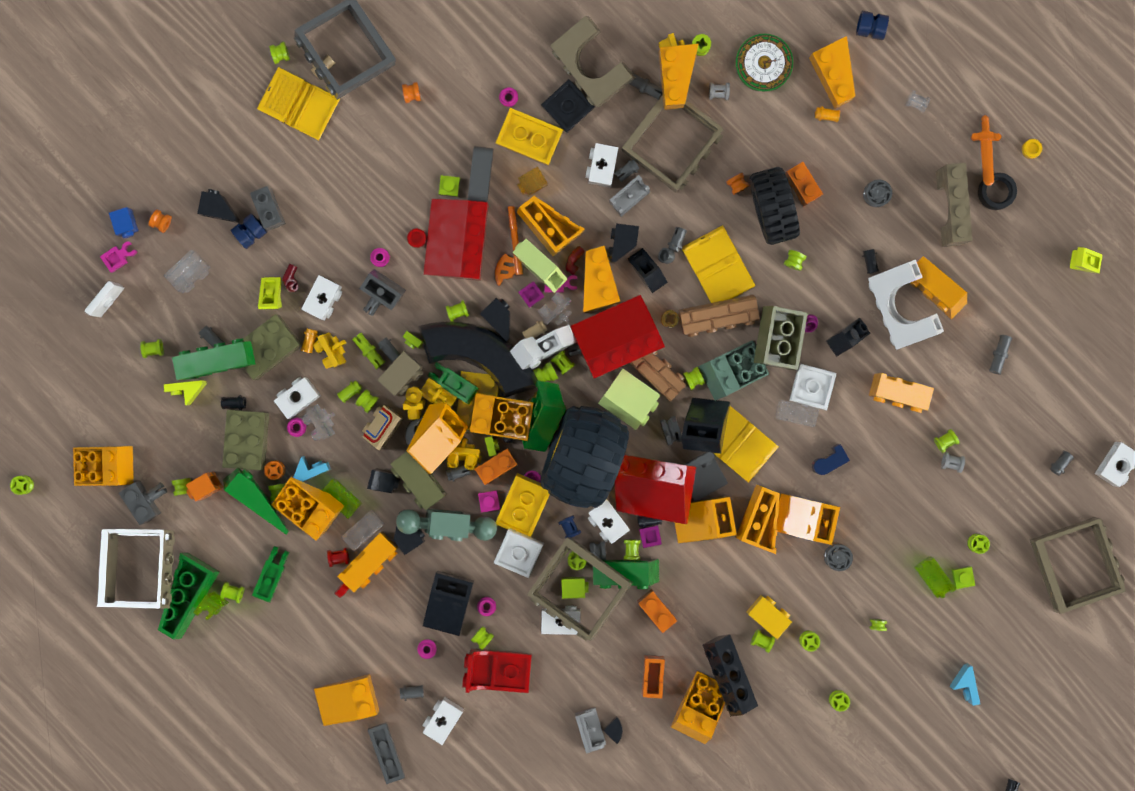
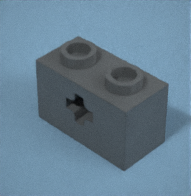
[250,186,286,231]

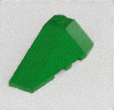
[223,468,289,535]

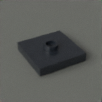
[541,79,595,134]

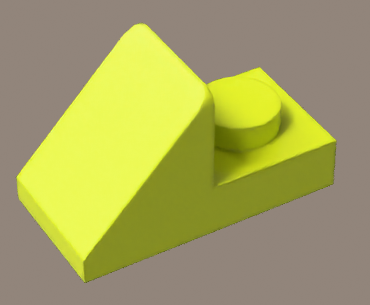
[1070,247,1102,273]
[258,277,282,309]
[164,380,207,405]

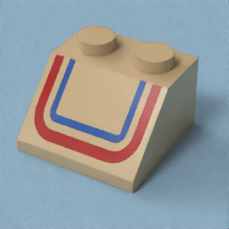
[362,405,404,450]

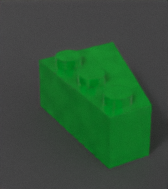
[522,380,566,452]
[593,559,659,589]

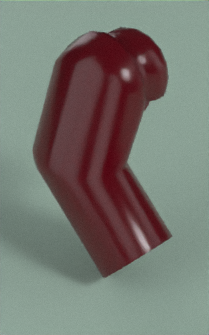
[565,246,585,275]
[282,263,299,292]

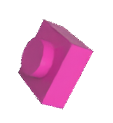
[478,490,500,513]

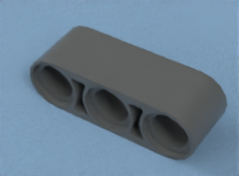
[468,146,494,202]

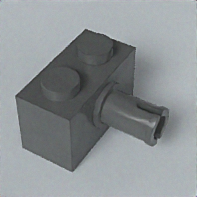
[359,269,406,316]
[119,481,167,525]

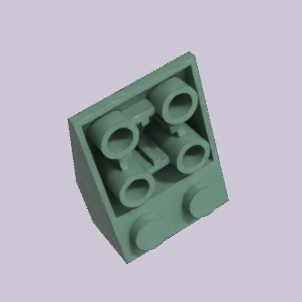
[698,340,769,401]

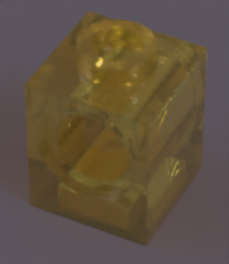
[517,166,548,197]

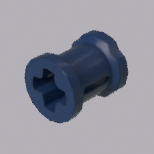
[558,515,581,539]

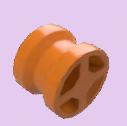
[402,82,421,104]
[726,172,750,195]
[148,209,172,233]
[264,460,286,480]

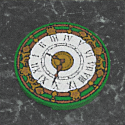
[736,34,793,92]

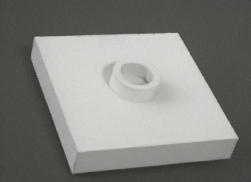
[85,281,124,318]
[789,363,837,410]
[494,528,544,578]

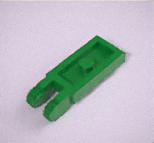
[428,362,479,404]
[252,546,290,603]

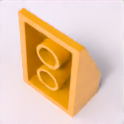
[314,674,379,726]

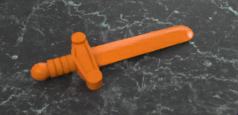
[971,115,1002,186]

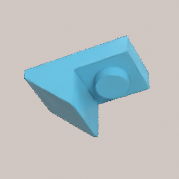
[293,456,331,482]
[950,663,980,706]

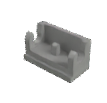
[609,175,650,217]
[575,707,606,754]

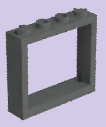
[294,0,396,100]

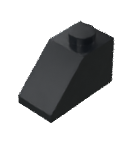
[197,189,240,223]
[627,248,668,293]
[480,298,510,342]
[367,468,400,494]

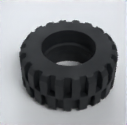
[749,167,800,245]

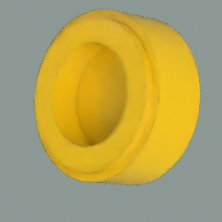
[1021,139,1042,159]

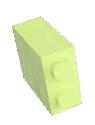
[513,239,567,293]
[598,369,660,430]

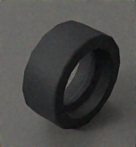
[978,173,1017,210]

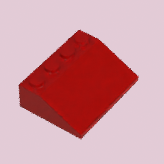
[423,199,489,281]
[570,295,665,379]
[615,455,696,524]

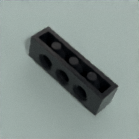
[702,634,758,717]

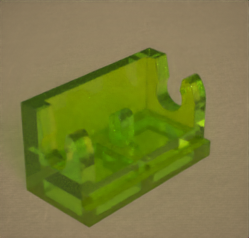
[322,478,363,519]
[914,556,956,599]
[193,591,229,620]

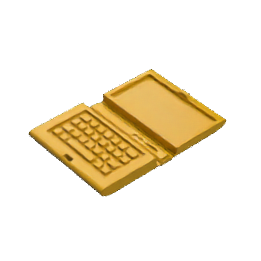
[257,67,340,141]
[682,225,755,303]
[713,406,779,483]

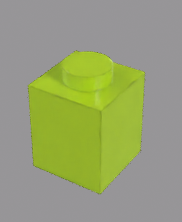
[562,577,589,599]

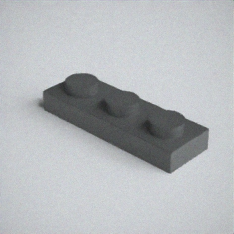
[368,722,405,784]

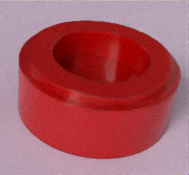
[407,228,427,248]
[334,583,349,598]

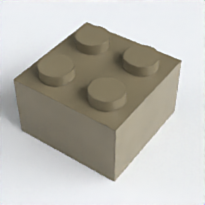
[378,351,424,396]

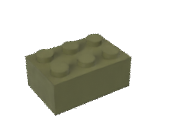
[754,306,808,370]
[243,314,302,380]
[222,410,269,471]
[391,452,447,510]

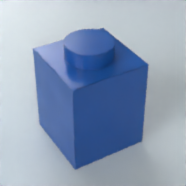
[109,207,139,239]

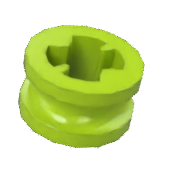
[869,619,887,631]

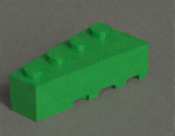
[172,338,255,380]
[158,553,220,640]

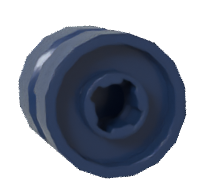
[856,10,889,40]
[230,213,267,249]

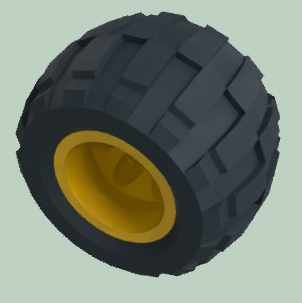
[540,406,629,508]

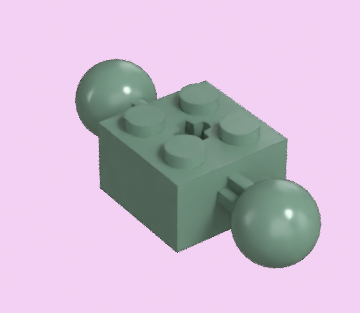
[396,509,497,541]

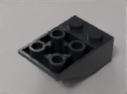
[681,397,730,454]
[423,571,474,636]

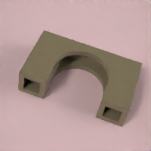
[550,16,636,107]
[936,163,972,247]

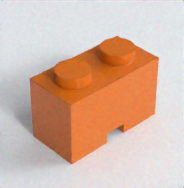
[785,162,823,207]
[475,448,518,485]
[186,471,224,502]
[637,589,677,633]
[642,655,665,698]

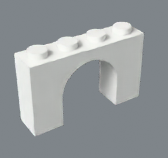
[868,259,944,350]

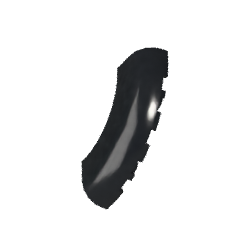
[419,322,538,398]

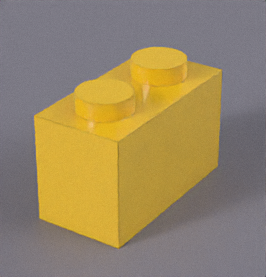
[746,595,792,639]

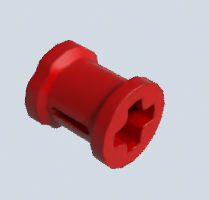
[327,548,349,567]

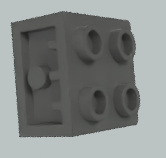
[683,452,728,502]

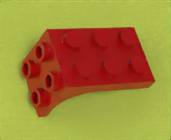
[462,649,532,693]

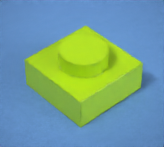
[439,175,460,197]
[403,331,424,349]
[485,436,500,457]
[952,566,976,589]

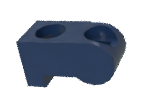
[812,444,850,475]

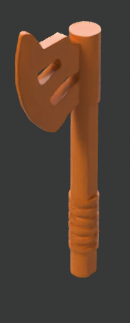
[495,206,523,286]

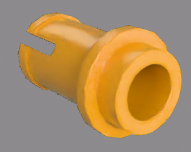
[815,106,840,122]
[301,328,319,354]

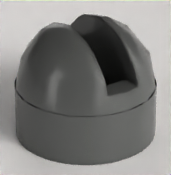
[658,248,675,264]

